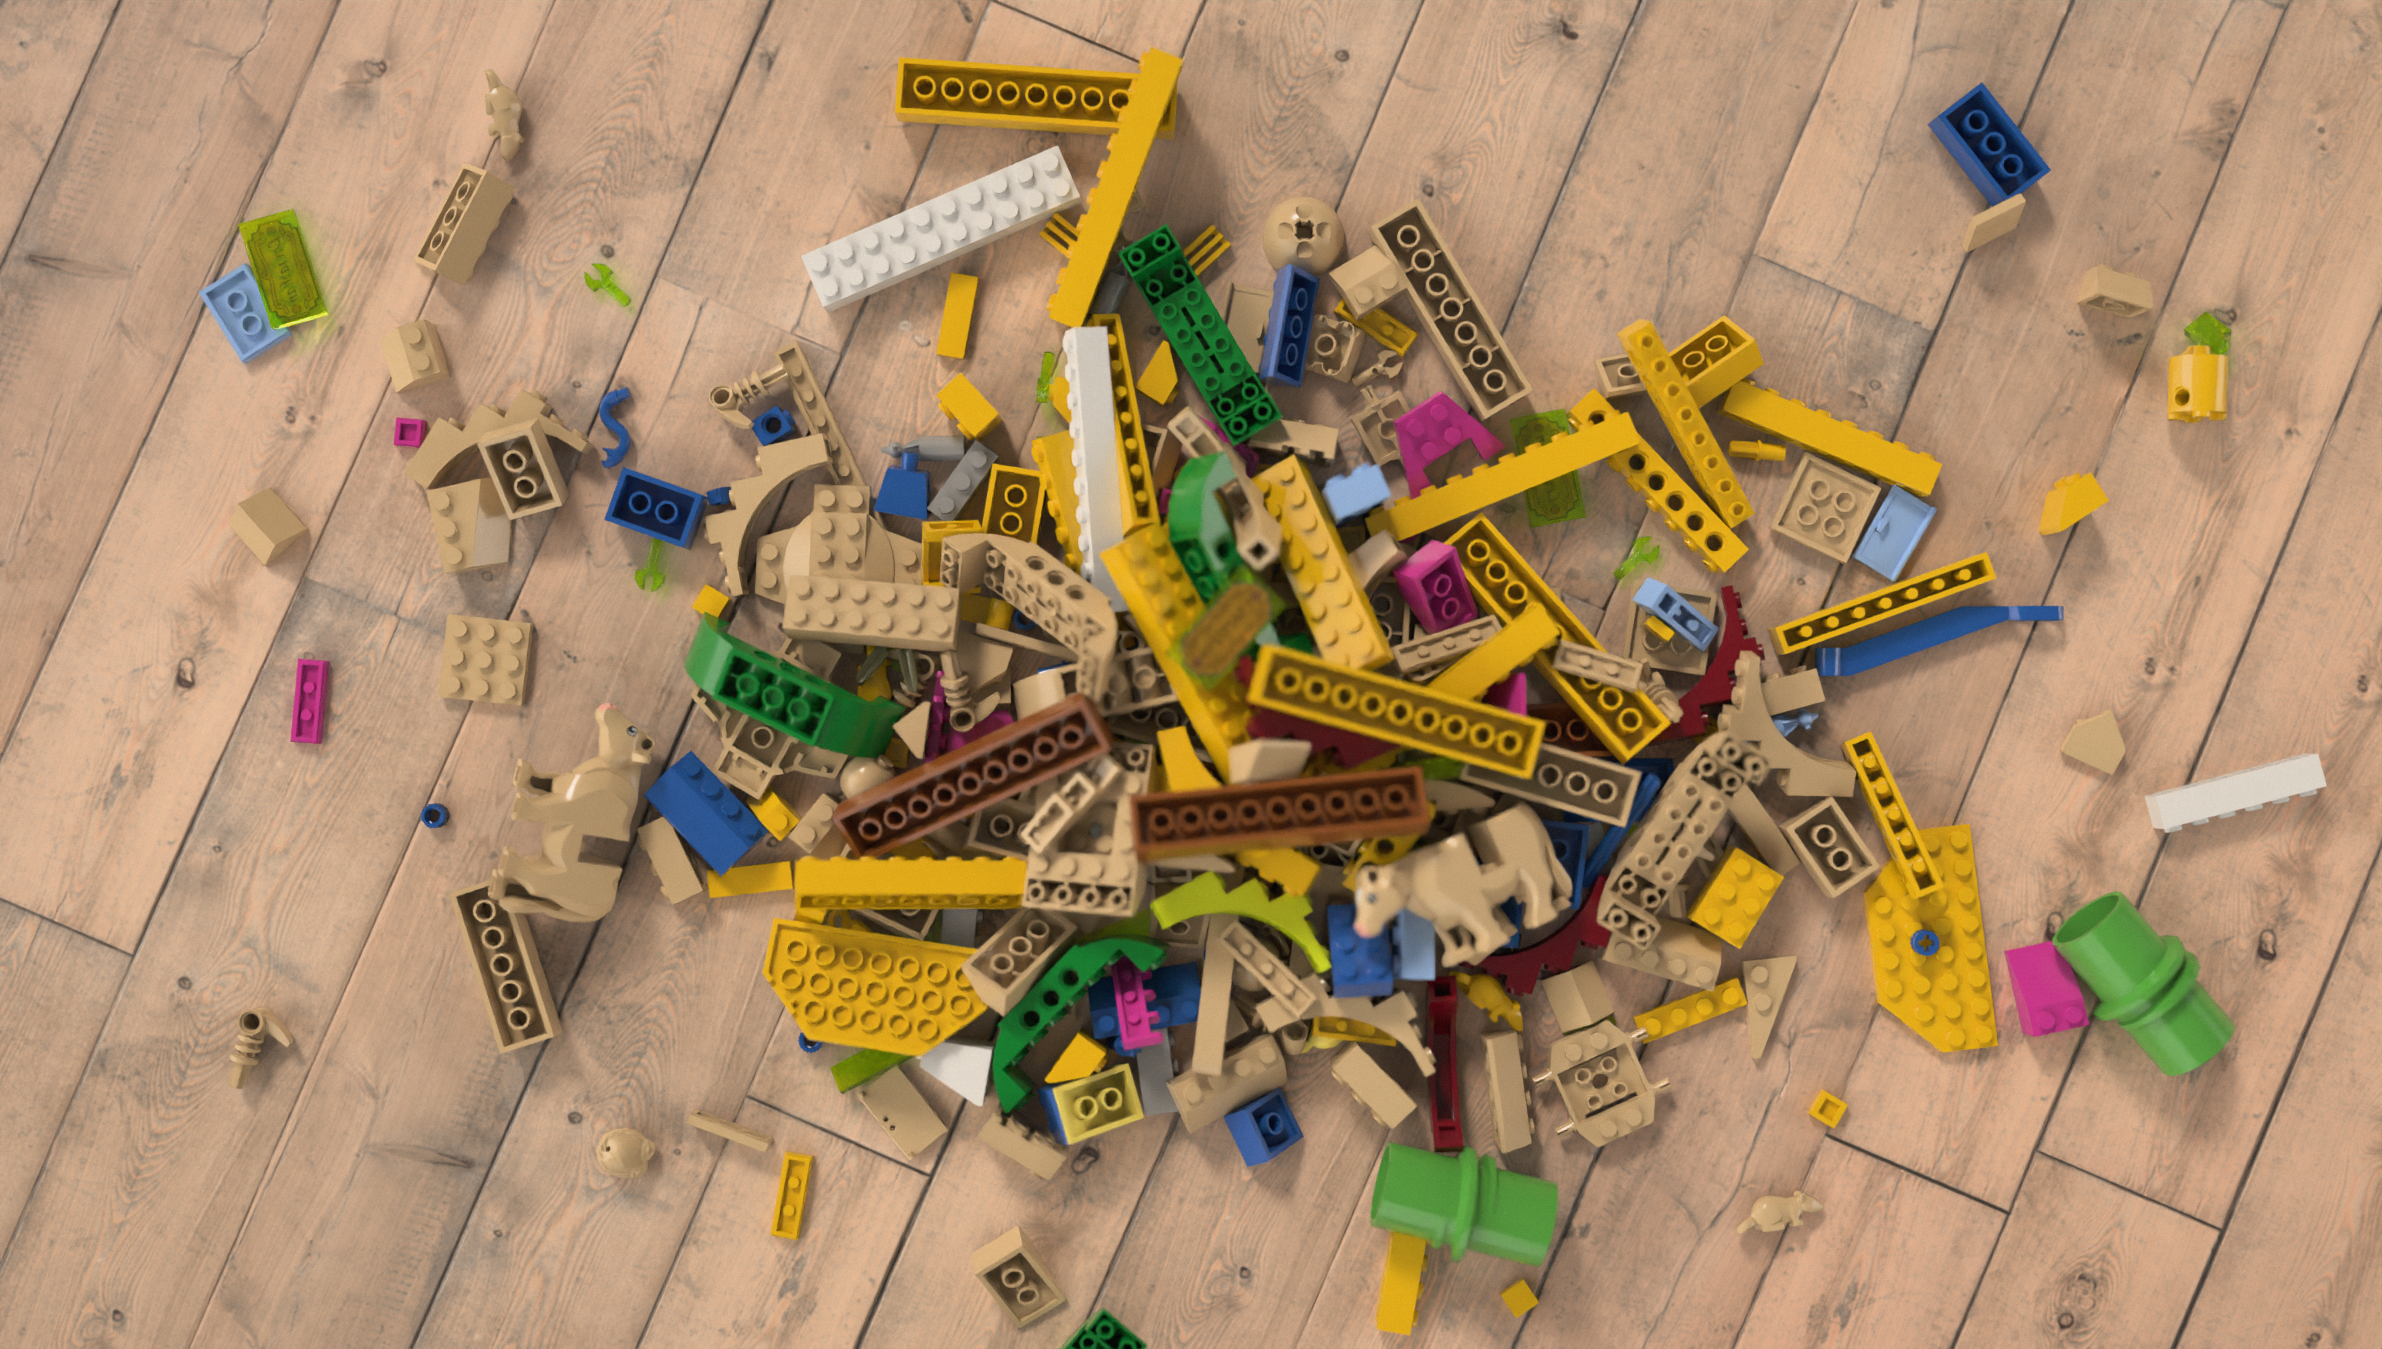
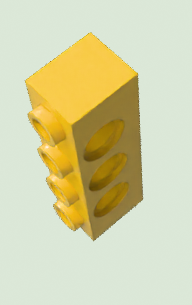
[1342,799,1437,893]

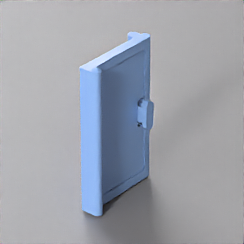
[1852,485,1937,582]

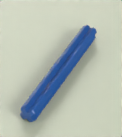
[1582,774,1661,888]

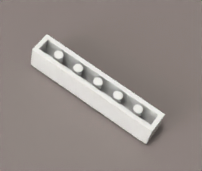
[2145,753,2327,833]

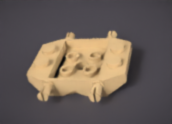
[1531,1019,1672,1148]

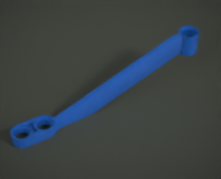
[1815,606,2064,676]

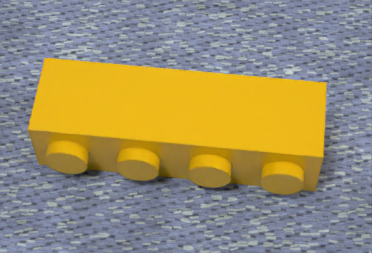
[1375,1231,1431,1335]

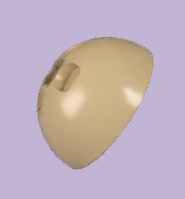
[1262,196,1344,276]

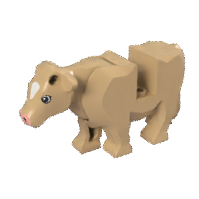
[488,703,656,923]
[1354,802,1572,967]

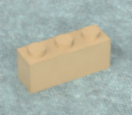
[1732,665,1825,716]
[637,817,709,905]

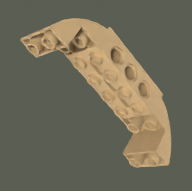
[939,533,1116,702]
[1011,647,1180,720]
[1597,731,1775,951]

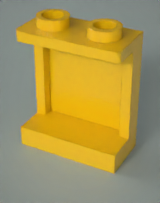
[922,520,983,596]

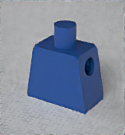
[874,452,931,520]

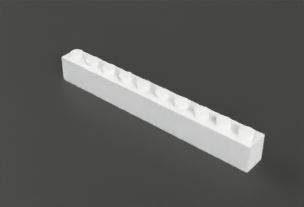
[1063,327,1129,612]

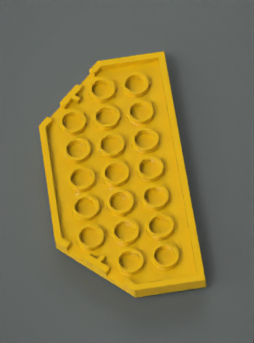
[1863,824,1998,1053]
[762,918,988,1057]

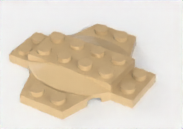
[755,484,922,653]
[690,638,850,800]

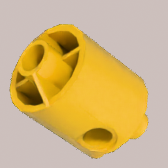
[2167,345,2228,423]

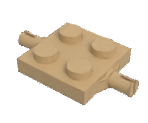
[1350,385,1410,470]

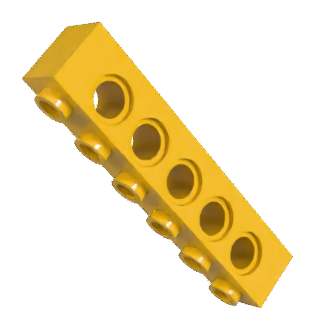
[1840,731,1944,899]

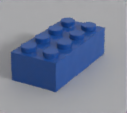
[1928,82,2051,207]

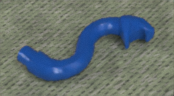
[599,387,631,469]

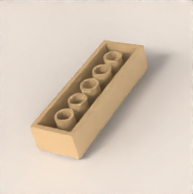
[782,574,963,652]
[1456,743,1641,827]
[449,879,563,1054]

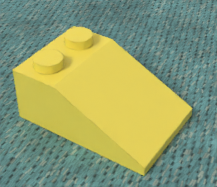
[1053,1063,1144,1144]

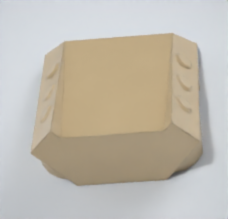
[1304,314,1365,383]

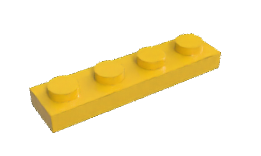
[1632,977,1748,1044]

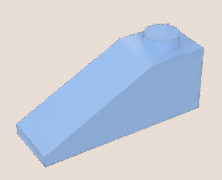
[1632,577,1719,652]

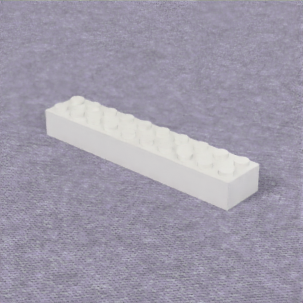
[801,145,1082,313]

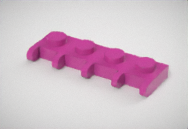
[925,671,950,764]
[1111,954,1163,1050]

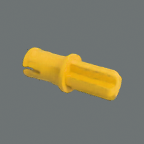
[1728,440,1786,462]

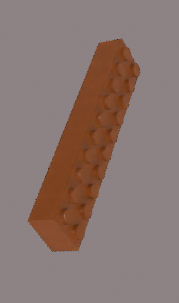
[832,691,1114,860]
[1129,767,1430,863]

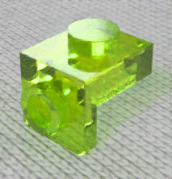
[2184,311,2231,355]

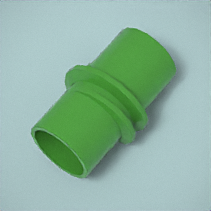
[2052,891,2235,1076]
[1370,1141,1558,1267]

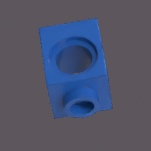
[752,406,796,446]

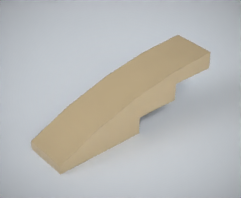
[1020,752,1124,855]
[1728,784,1800,876]

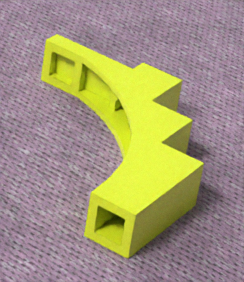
[1150,871,1331,974]

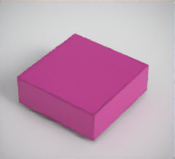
[394,417,427,448]

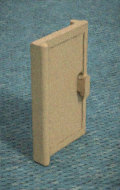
[1221,282,1274,374]
[857,1063,949,1161]

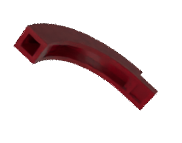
[1425,976,1464,1153]

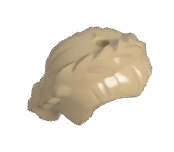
[596,1127,656,1179]

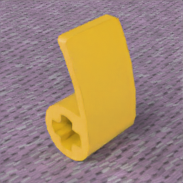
[960,594,1014,631]

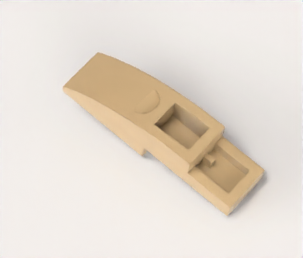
[1422,775,1494,815]

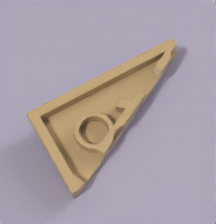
[1741,955,1797,1059]

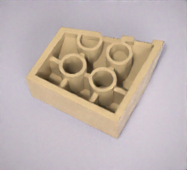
[1248,418,1339,468]
[426,477,512,575]
[977,1102,1069,1180]

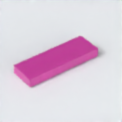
[290,658,329,744]

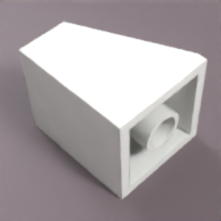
[917,1035,996,1106]

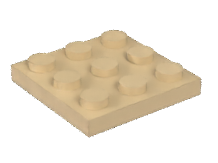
[1768,452,1882,564]
[1621,580,1717,676]
[438,614,534,706]

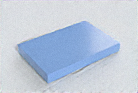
[199,263,293,364]

